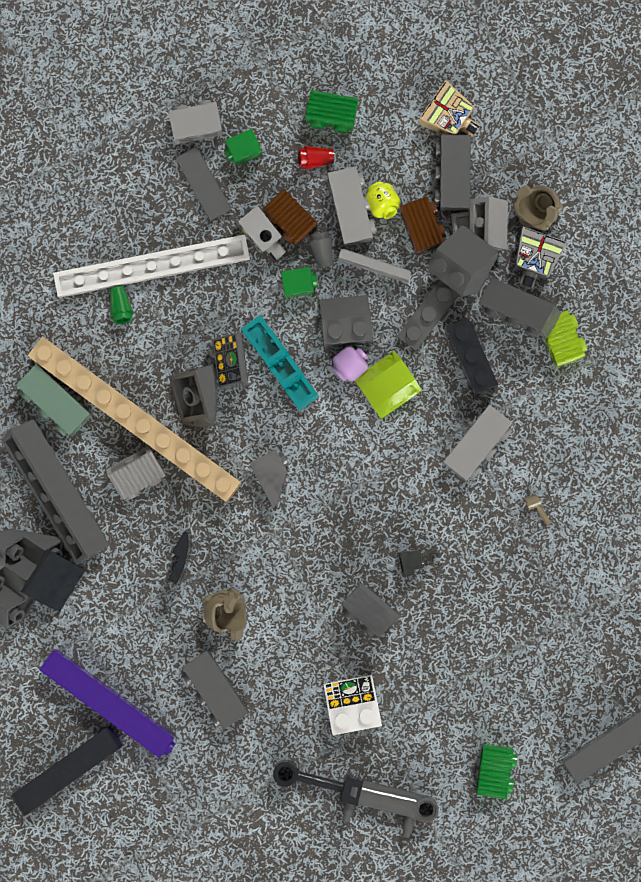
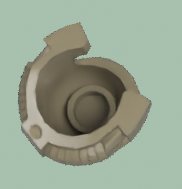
[513,185,563,232]
[202,589,247,641]

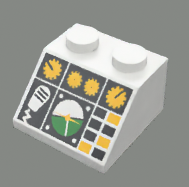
[324,675,382,735]

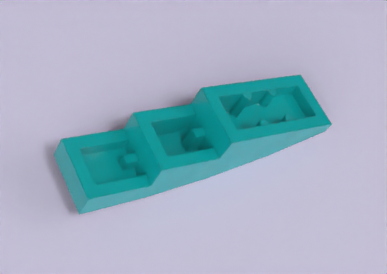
[241,315,319,411]

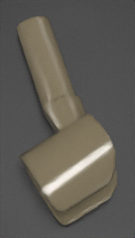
[524,495,551,526]

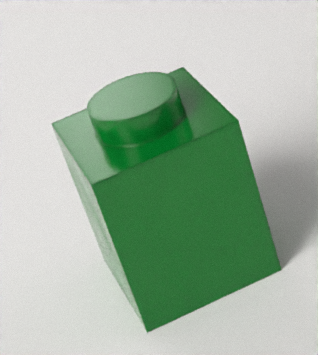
[223,129,263,167]
[281,267,318,299]

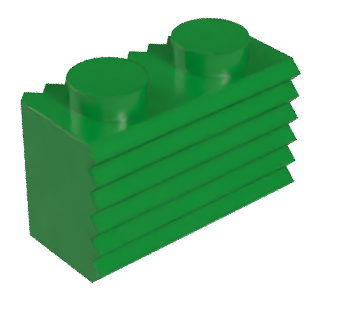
[305,90,359,134]
[475,743,517,799]

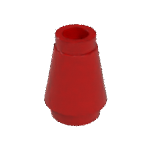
[298,146,334,170]

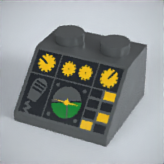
[209,332,249,390]

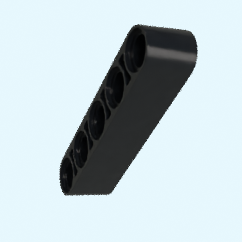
[10,725,124,816]

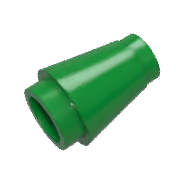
[110,286,134,324]

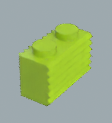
[544,310,587,368]

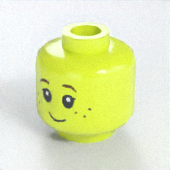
[365,181,401,219]

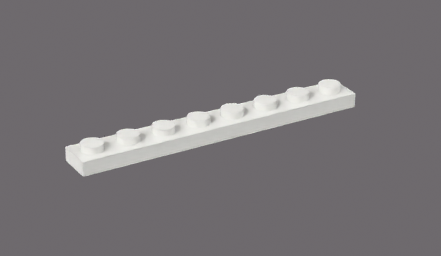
[53,235,250,298]

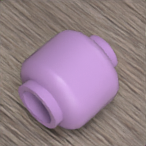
[332,345,368,382]

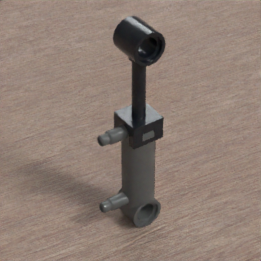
[273,759,439,838]

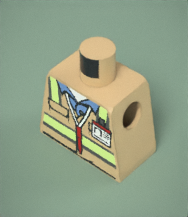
[418,80,480,138]

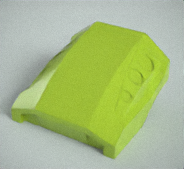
[355,350,422,419]

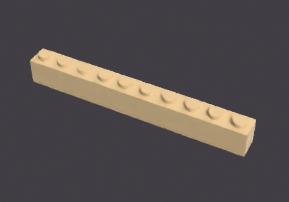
[28,336,242,503]

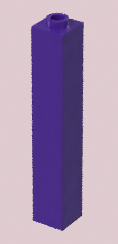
[39,649,176,758]

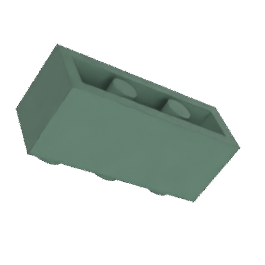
[16,364,93,437]

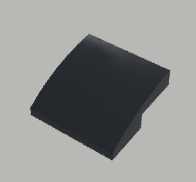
[167,531,192,585]
[21,549,86,612]

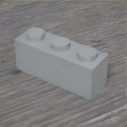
[328,166,376,248]
[442,405,512,481]

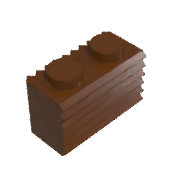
[263,189,318,246]
[399,196,446,255]

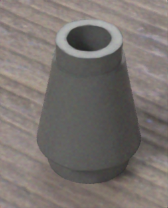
[308,231,333,268]

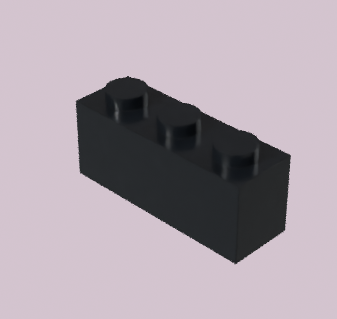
[444,317,498,397]

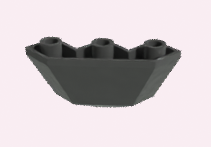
[0,529,63,629]

